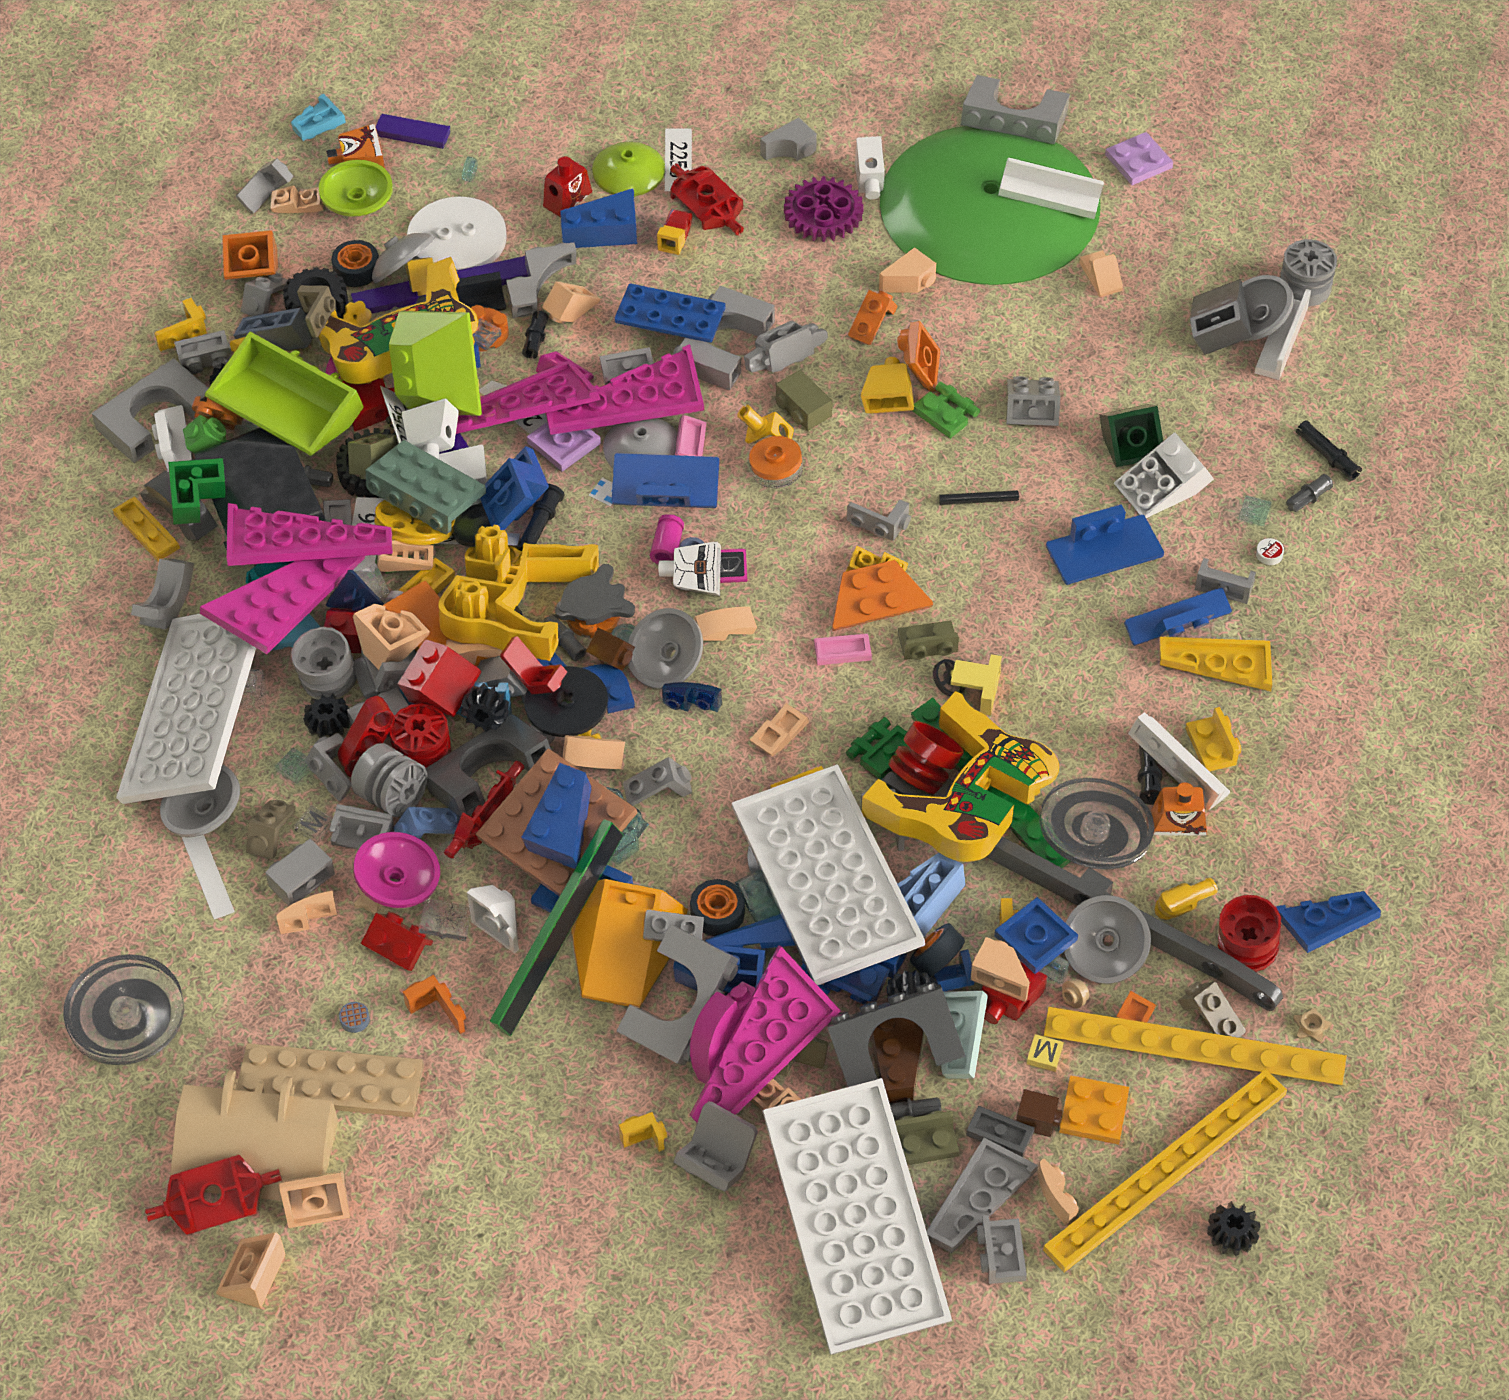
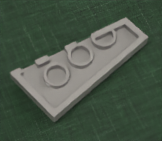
[927,1138,1038,1253]

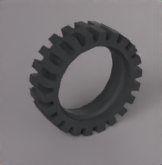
[336,428,399,498]

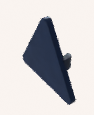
[326,570,384,612]

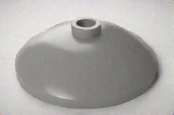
[372,233,435,283]
[1242,275,1294,341]
[603,418,678,469]
[628,608,703,689]
[160,765,240,837]
[1064,895,1151,984]

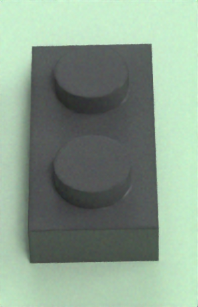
[966,1105,1035,1157]

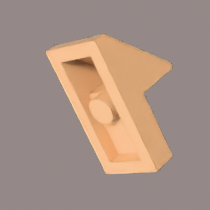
[1079,250,1123,297]

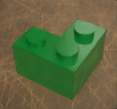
[168,458,225,524]

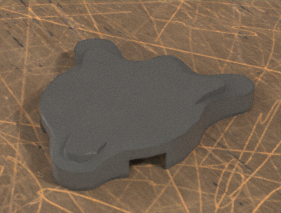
[555,564,635,625]

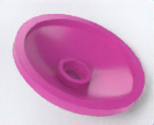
[353,832,440,908]

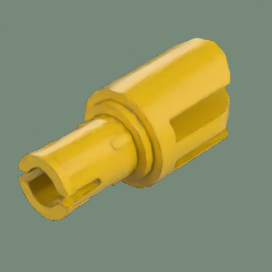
[1154,877,1217,920]

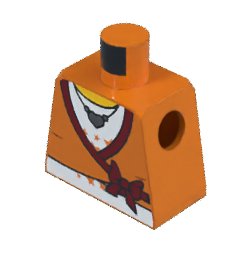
[326,124,385,168]
[1151,782,1207,835]

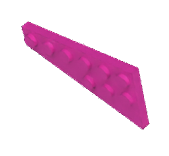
[546,344,704,435]
[200,556,365,654]
[689,945,841,1123]

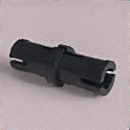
[522,311,549,359]

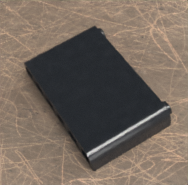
[193,428,326,550]

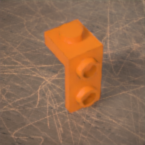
[848,290,898,345]
[403,975,466,1034]

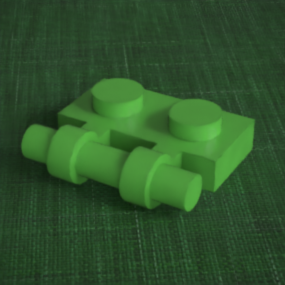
[912,382,980,439]

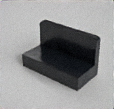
[456,271,506,311]

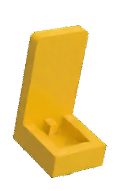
[155,297,207,352]

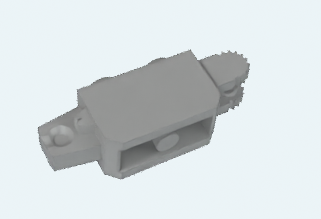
[744,320,828,373]

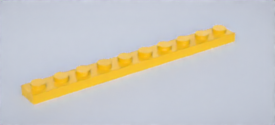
[1044,1007,1347,1085]
[1043,1069,1287,1273]

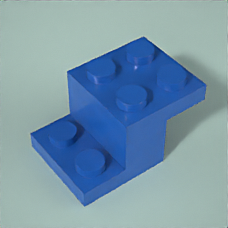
[480,446,549,530]

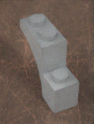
[506,242,576,319]

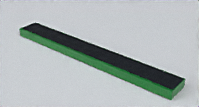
[490,819,624,1036]

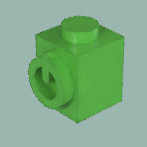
[183,415,227,453]

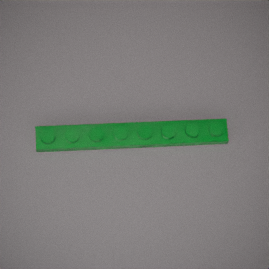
[911,697,1074,868]

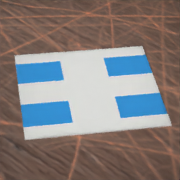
[589,478,613,506]

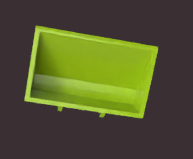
[205,332,364,456]

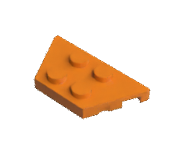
[831,560,933,631]

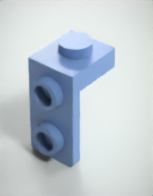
[394,807,460,839]

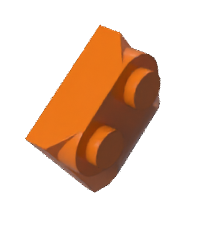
[897,321,940,392]

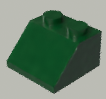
[1099,404,1163,467]

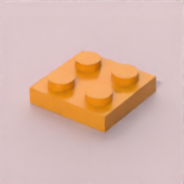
[1059,1075,1129,1145]

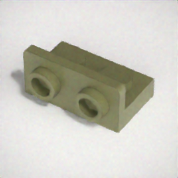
[898,620,959,660]
[895,1111,959,1165]

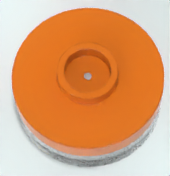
[749,436,803,489]

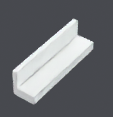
[998,158,1104,219]
[1255,289,1311,380]
[1128,712,1230,811]

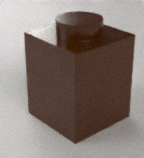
[586,628,635,671]
[1016,1089,1063,1137]

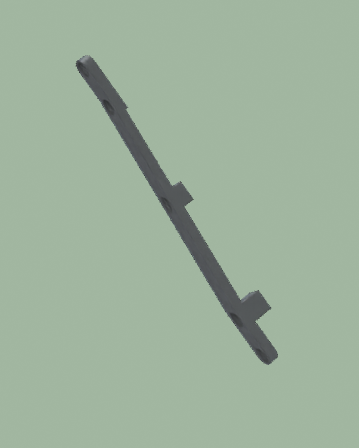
[882,772,1283,1011]

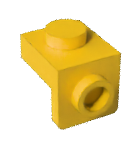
[619,1112,668,1152]

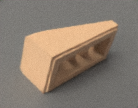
[376,540,433,572]

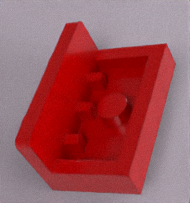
[360,911,434,971]

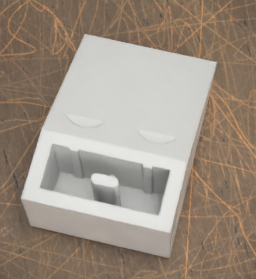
[1114,432,1214,518]

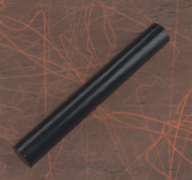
[939,490,1019,505]

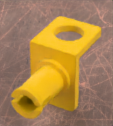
[737,404,794,444]

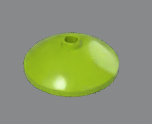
[592,141,665,196]
[319,160,393,217]

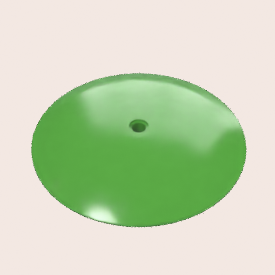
[880,126,1100,285]

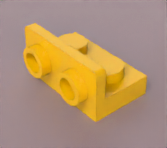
[1185,707,1241,772]

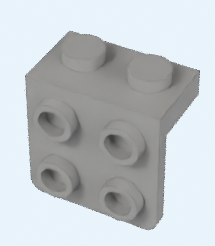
[174,330,232,374]
[674,1101,758,1192]

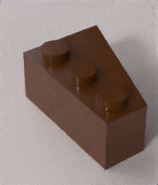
[870,1018,925,1103]

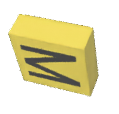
[1027,1034,1064,1072]

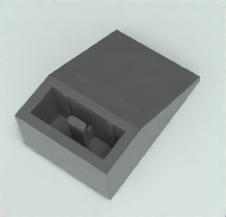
[1190,279,1252,355]

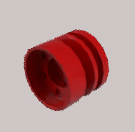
[390,703,452,768]
[889,721,964,794]
[1218,895,1281,972]

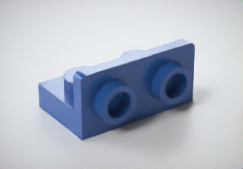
[824,963,890,1004]

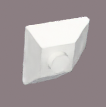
[467,885,519,953]

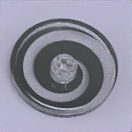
[1039,778,1154,870]
[63,954,185,1065]

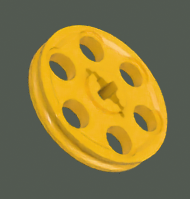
[374,500,455,545]

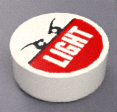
[1256,538,1284,565]

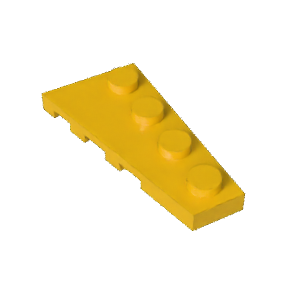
[1159,637,1272,692]

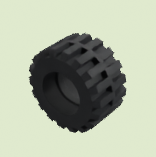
[283,267,349,319]

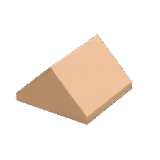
[279,1171,350,1228]
[216,1232,286,1309]

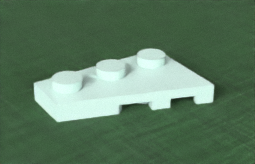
[941,991,988,1079]

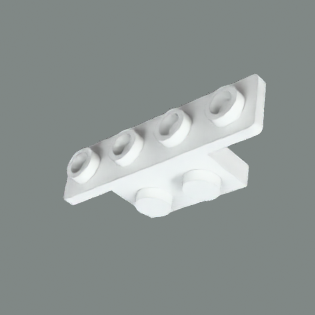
[152,405,193,472]

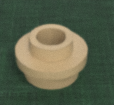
[1062,979,1089,1008]

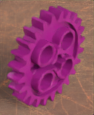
[784,176,864,242]

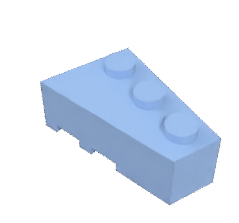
[898,853,966,937]

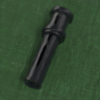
[516,484,565,551]
[1137,745,1163,805]

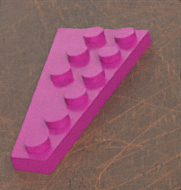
[456,360,600,434]
[226,503,393,566]

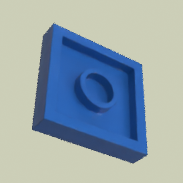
[994,897,1078,974]

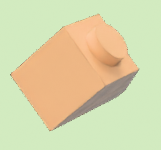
[879,248,936,293]
[542,281,601,323]
[971,937,1029,1002]

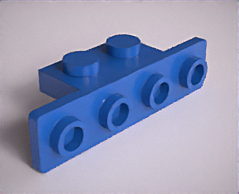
[1124,588,1232,646]

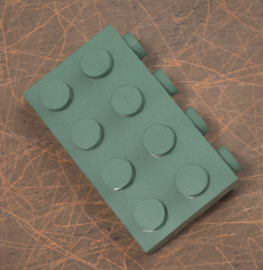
[366,440,486,535]

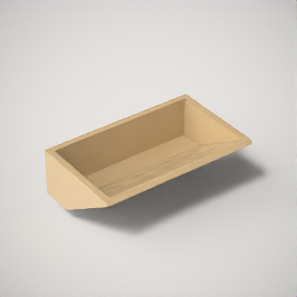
[170,1070,338,1201]

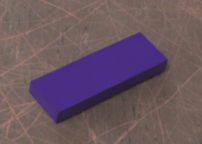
[376,114,451,149]

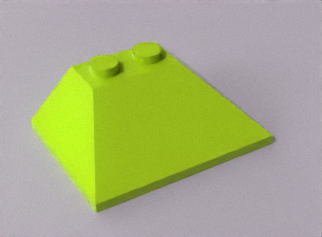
[389,311,482,416]

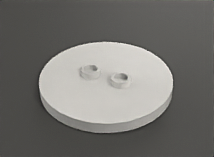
[407,197,507,271]

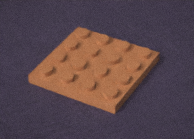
[476,748,638,896]

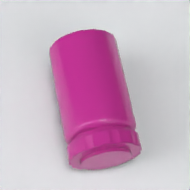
[650,514,684,565]

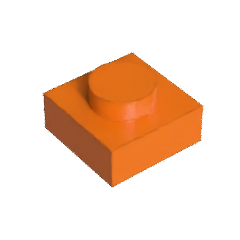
[1116,990,1157,1023]

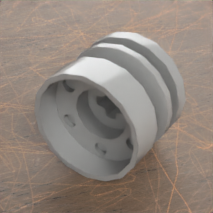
[1280,239,1337,307]
[291,627,357,699]
[351,743,427,817]

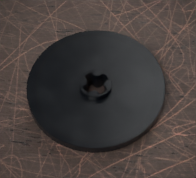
[524,666,608,737]

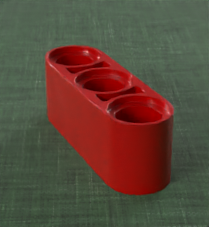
[337,696,395,777]

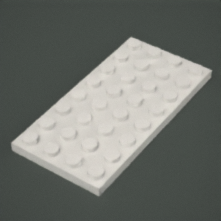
[116,614,256,804]
[732,764,925,985]
[762,1078,952,1355]

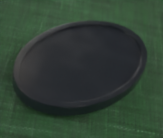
[453,503,491,547]

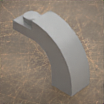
[131,558,194,629]

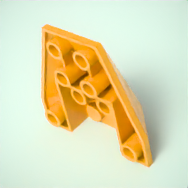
[571,879,688,1008]

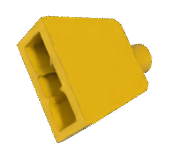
[861,357,914,414]

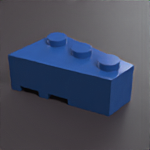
[560,188,637,248]
[521,763,592,869]
[673,944,766,996]

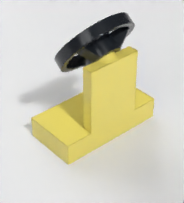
[933,654,1002,715]

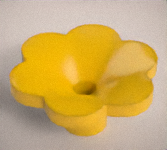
[343,301,372,327]

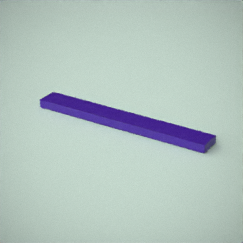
[351,256,528,314]

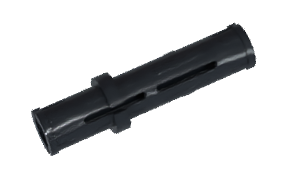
[1296,420,1362,481]

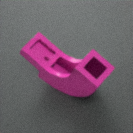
[690,981,756,1084]

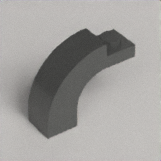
[139,471,218,541]

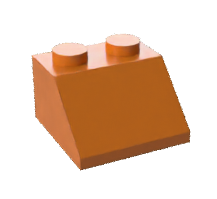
[222,230,278,280]

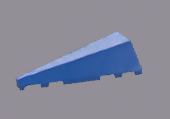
[705,914,796,949]

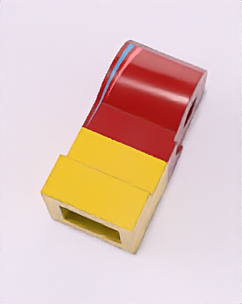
[657,209,692,255]

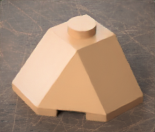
[353,604,430,670]

